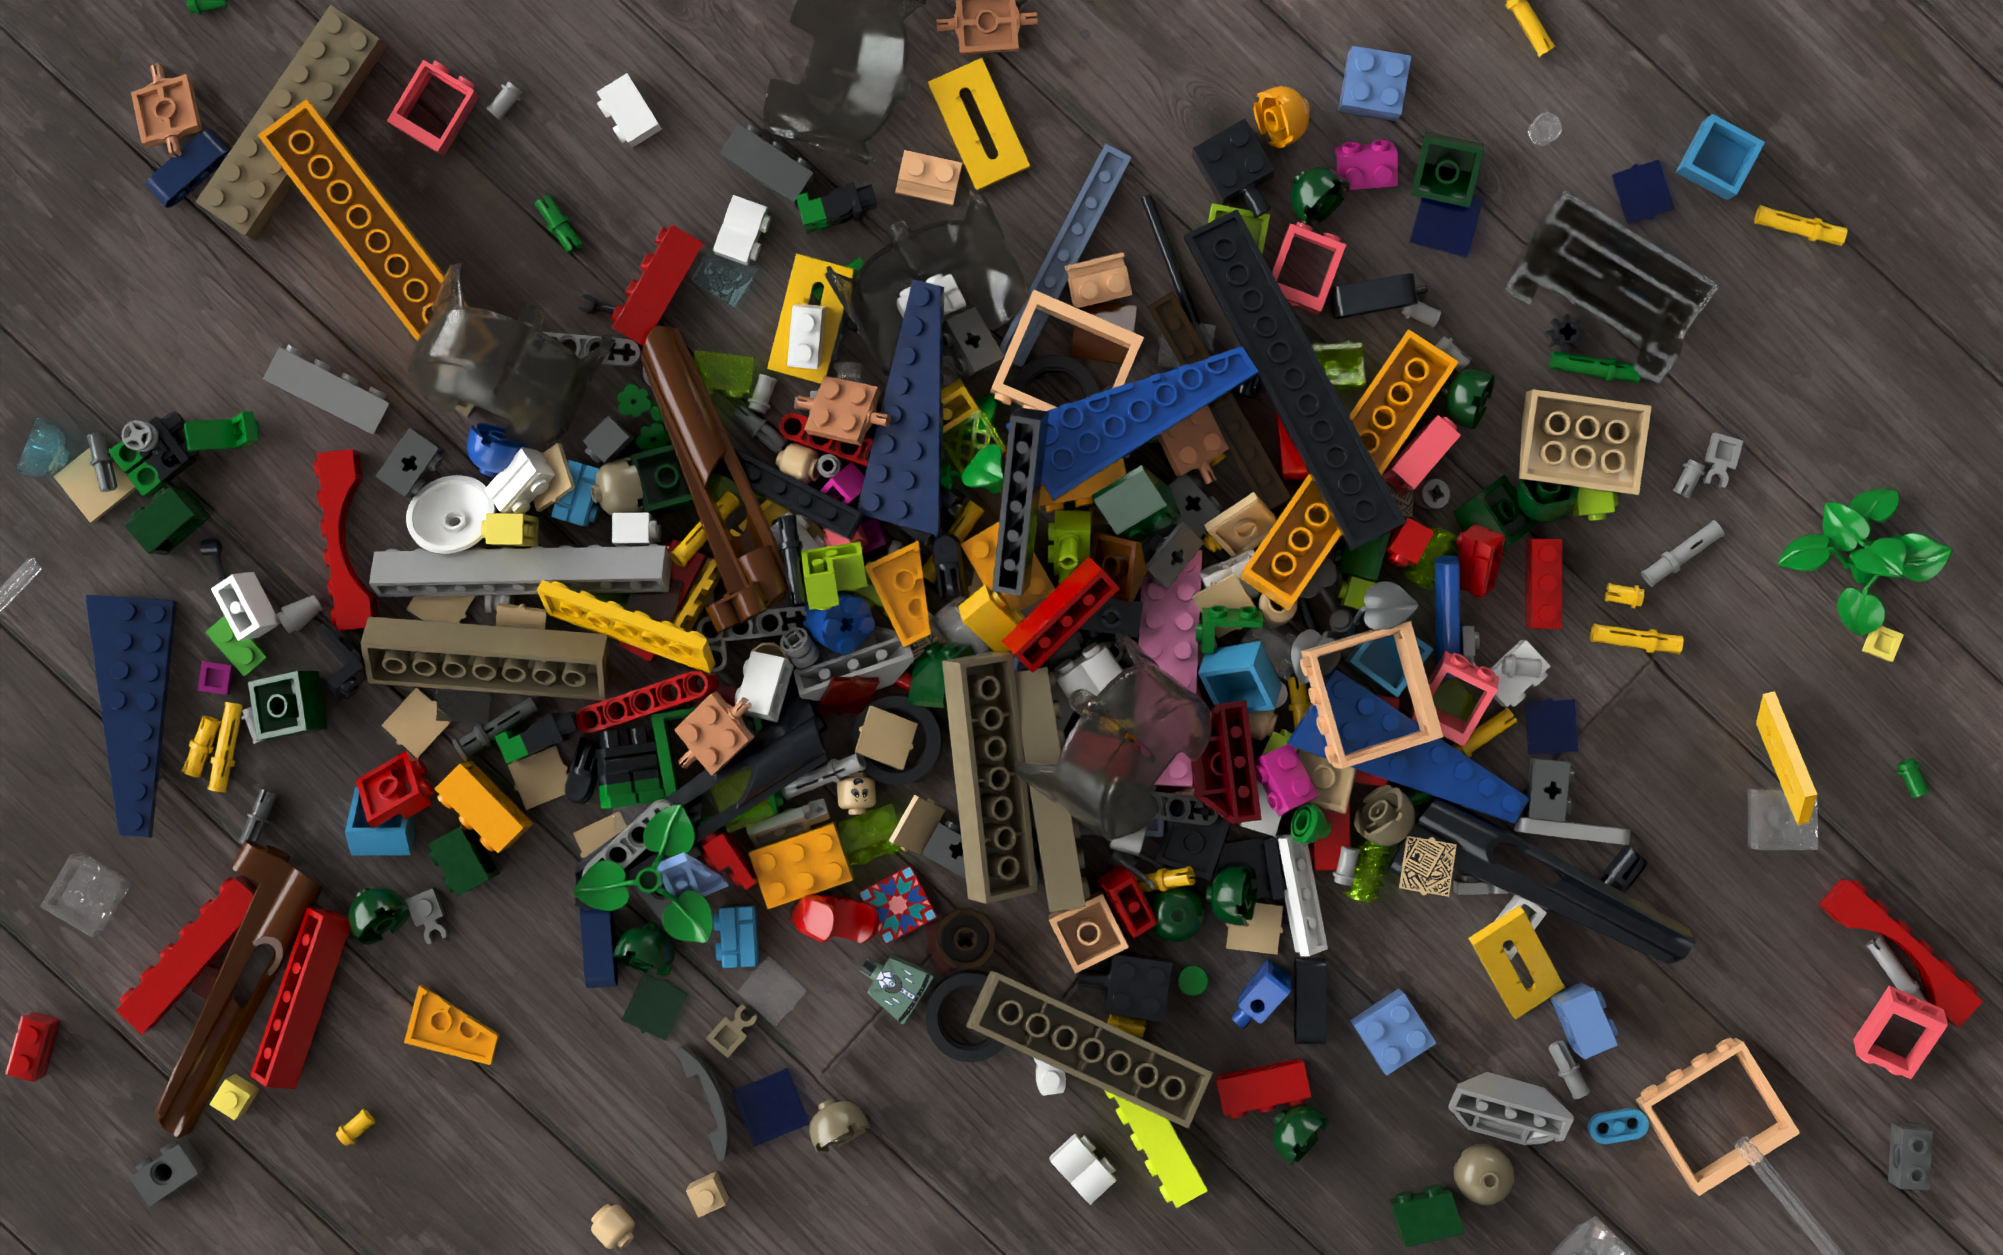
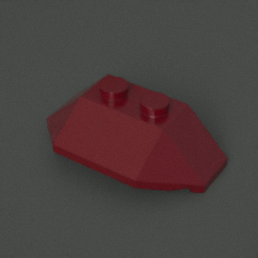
[1188,700,1262,824]

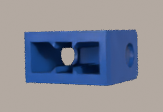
[1231,958,1291,1029]

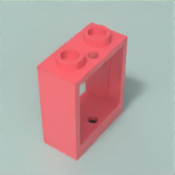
[387,60,480,157]
[1271,222,1346,315]
[1382,415,1461,496]
[1411,651,1499,746]
[1853,986,1948,1079]

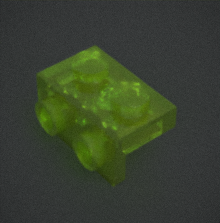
[1311,341,1366,390]
[694,350,755,398]
[836,803,901,865]

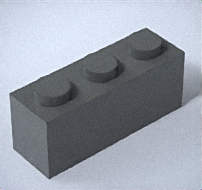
[719,124,816,207]

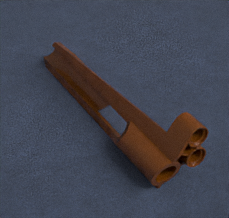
[641,326,789,633]
[154,840,323,1138]

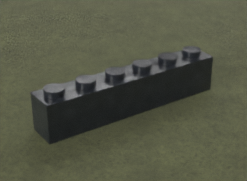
[992,407,1049,596]

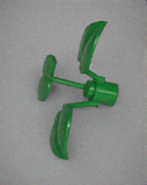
[941,393,1004,494]
[1778,488,1907,584]
[1823,501,1953,636]
[573,804,713,943]

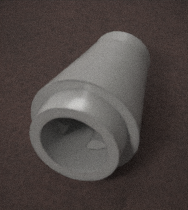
[276,594,324,634]

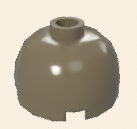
[591,457,643,516]
[1354,785,1416,846]
[809,1098,871,1154]
[1454,1144,1515,1205]

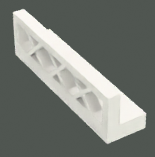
[1273,834,1328,956]

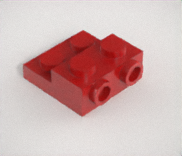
[356,750,434,828]
[701,829,758,890]

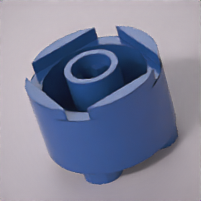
[803,590,875,655]

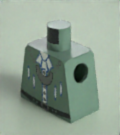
[859,955,935,1025]

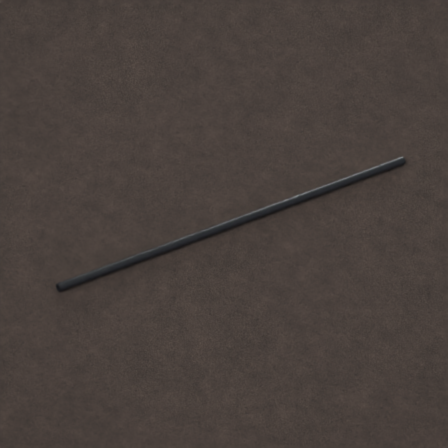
[1140,194,1330,680]

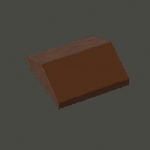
[1070,301,1137,364]
[1090,531,1147,602]

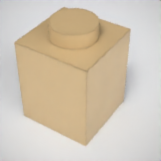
[686,1171,729,1218]

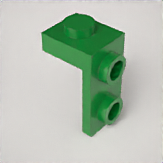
[184,411,260,452]
[1195,605,1264,653]

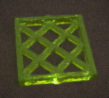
[943,409,1007,474]

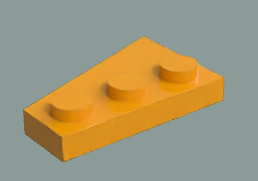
[864,541,931,648]
[404,984,500,1065]

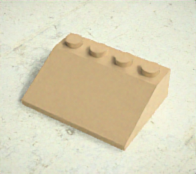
[1519,389,1652,495]

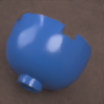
[466,423,529,477]

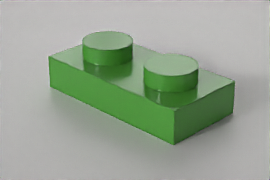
[205,615,269,677]

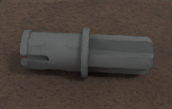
[732,404,787,453]
[86,432,117,492]
[239,788,279,845]

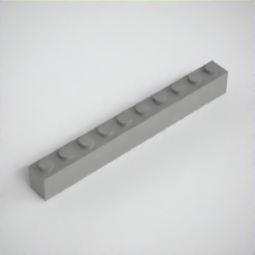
[369,544,672,597]

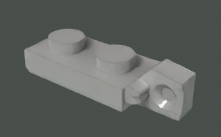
[746,799,830,848]

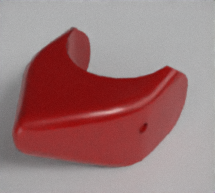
[790,895,879,943]

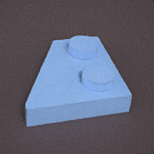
[658,852,728,903]

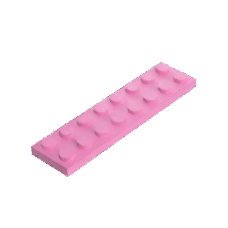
[1132,550,1202,787]

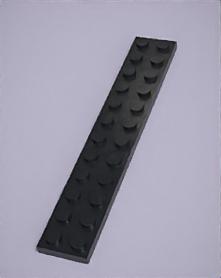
[1184,209,1406,551]

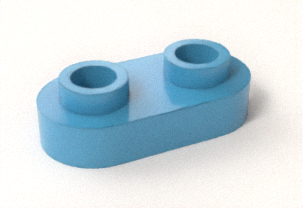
[1587,1108,1649,1144]

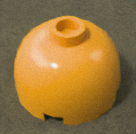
[1254,86,1310,149]

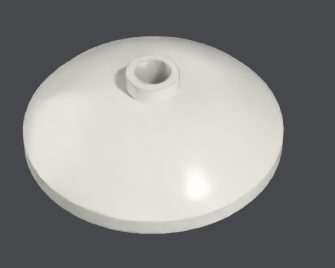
[406,475,496,554]

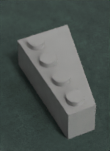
[263,344,390,435]

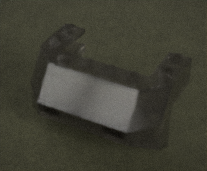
[1504,190,1721,384]

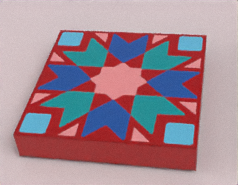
[858,864,938,945]

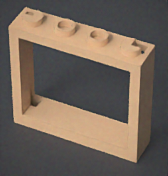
[990,290,1144,411]
[1300,621,1443,769]
[1635,1037,1800,1196]

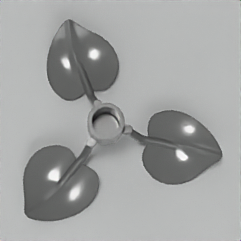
[1291,556,1419,685]

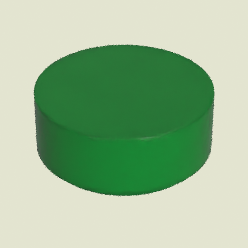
[1178,965,1208,996]

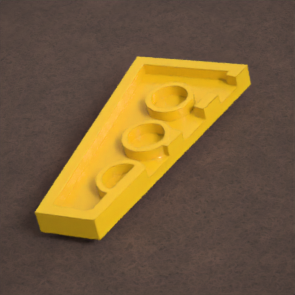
[673,529,742,633]

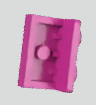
[1334,139,1398,191]
[1254,744,1319,817]

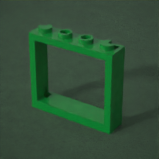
[651,707,784,825]

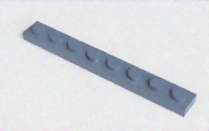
[999,143,1132,369]

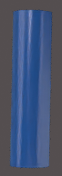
[1434,556,1460,678]

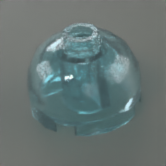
[15,417,71,478]

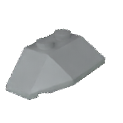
[793,626,915,704]
[1449,1072,1574,1145]

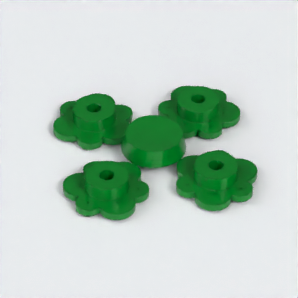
[617,383,670,451]

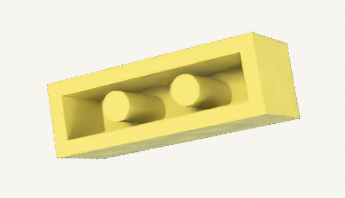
[481,513,539,547]

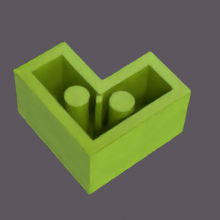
[801,542,868,610]

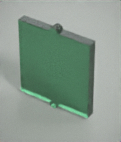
[621,973,688,1041]

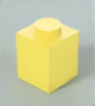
[209,1073,260,1120]

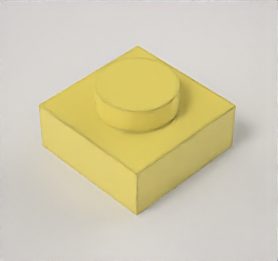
[1862,626,1904,662]

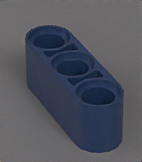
[146,129,230,208]
[580,908,618,988]

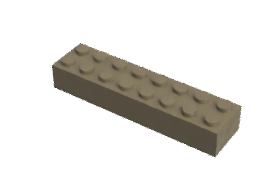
[196,5,388,241]
[360,617,611,701]
[942,651,1038,904]
[1015,665,1090,912]
[966,971,1213,1128]

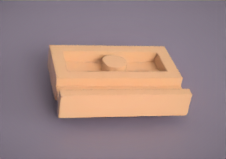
[895,150,962,206]
[1065,253,1132,308]

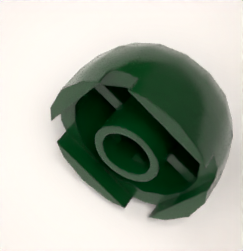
[1290,166,1350,226]
[1441,368,1496,429]
[1516,479,1579,523]
[1206,866,1257,927]
[1148,885,1206,942]
[348,887,410,945]
[612,923,675,976]
[1272,1105,1329,1166]

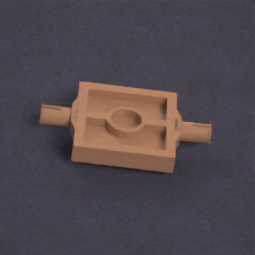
[936,0,1038,55]
[131,64,202,158]
[795,376,891,446]
[1157,405,1229,484]
[674,691,754,776]

